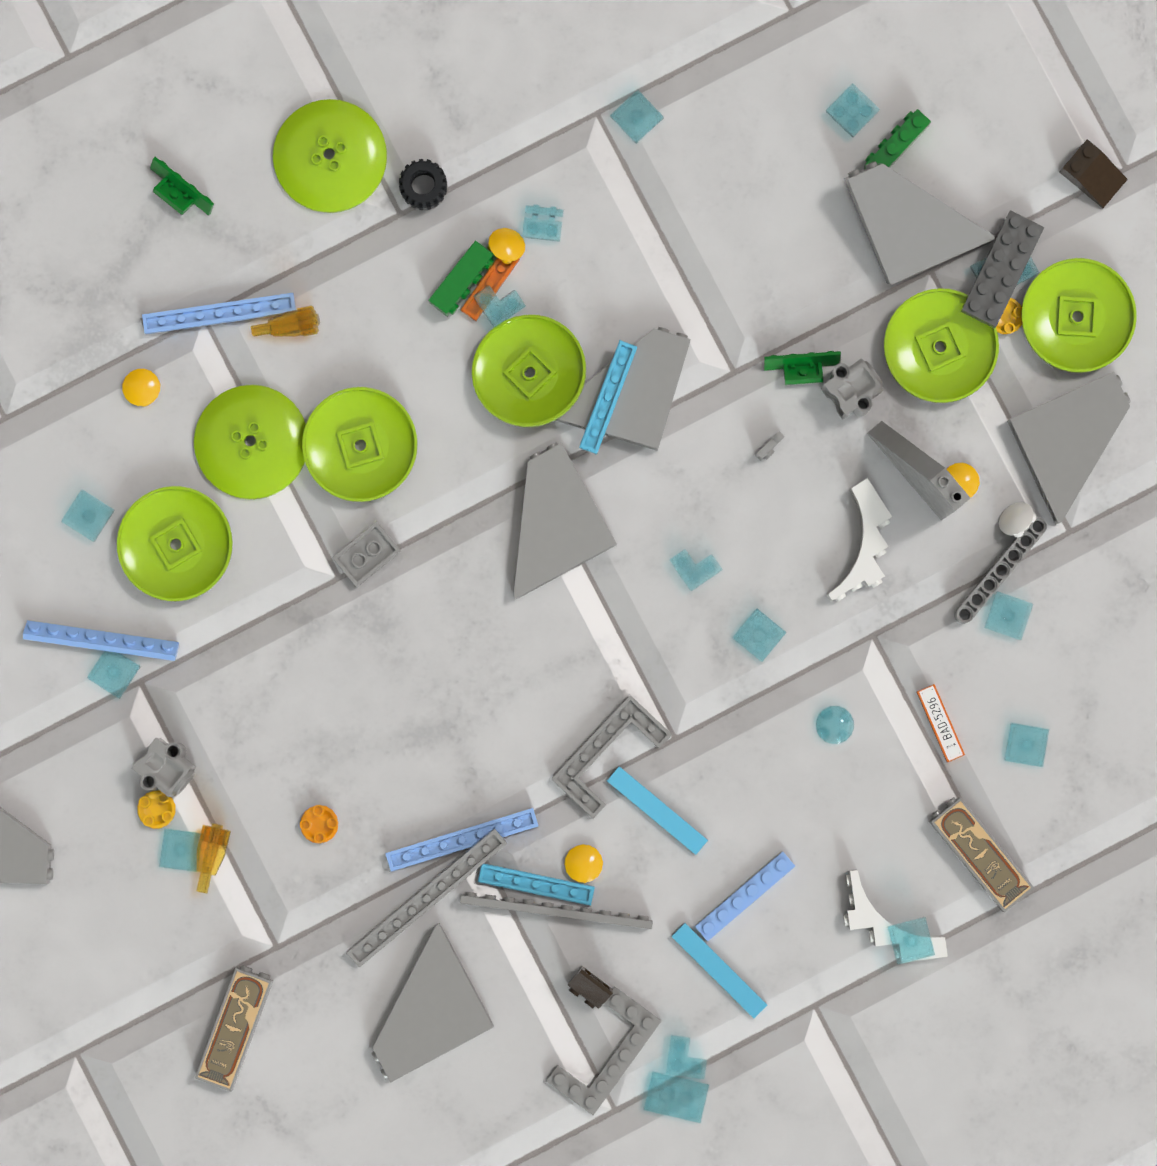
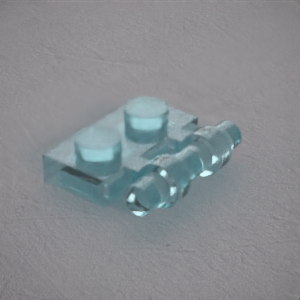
[522,204,564,242]

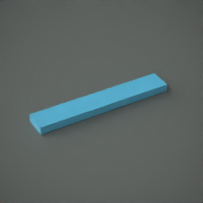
[579,340,637,454]
[607,766,708,855]
[478,863,595,906]
[671,923,767,1018]

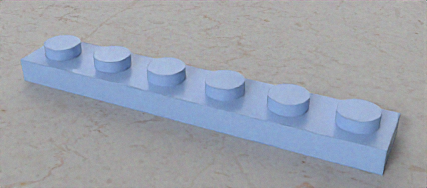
[695,851,795,941]

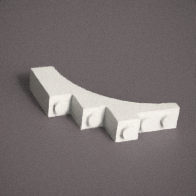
[827,478,892,602]
[843,870,948,963]

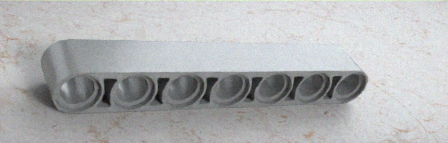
[954,517,1047,624]

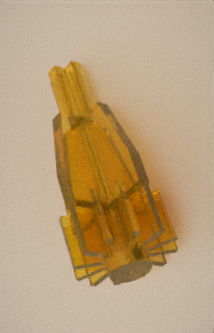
[251,306,320,337]
[196,823,231,894]

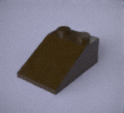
[1059,139,1128,208]
[568,966,613,1009]

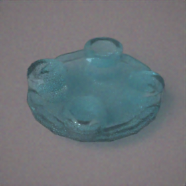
[816,706,854,744]

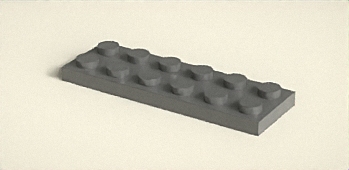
[960,210,1044,329]

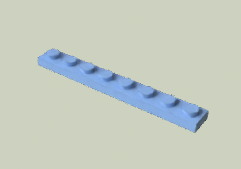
[142,293,296,334]
[23,620,179,661]
[385,808,539,872]

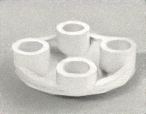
[999,502,1036,538]

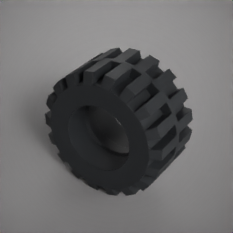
[399,159,447,210]

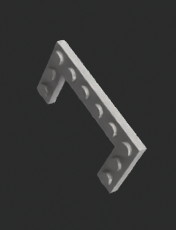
[552,695,672,819]
[546,986,661,1115]

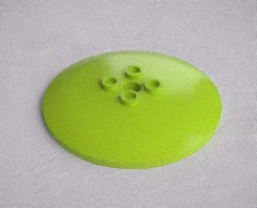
[273,99,387,213]
[1021,258,1137,373]
[884,288,999,403]
[472,315,586,427]
[194,385,306,499]
[302,387,418,502]
[117,486,233,601]

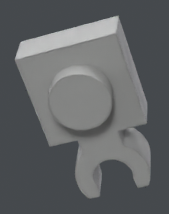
[755,431,785,461]

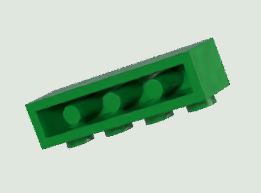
[864,109,931,169]
[428,240,494,317]

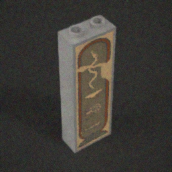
[929,797,1034,913]
[195,965,274,1092]

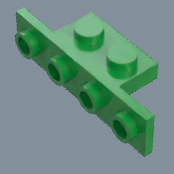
[150,157,214,216]
[764,351,841,385]

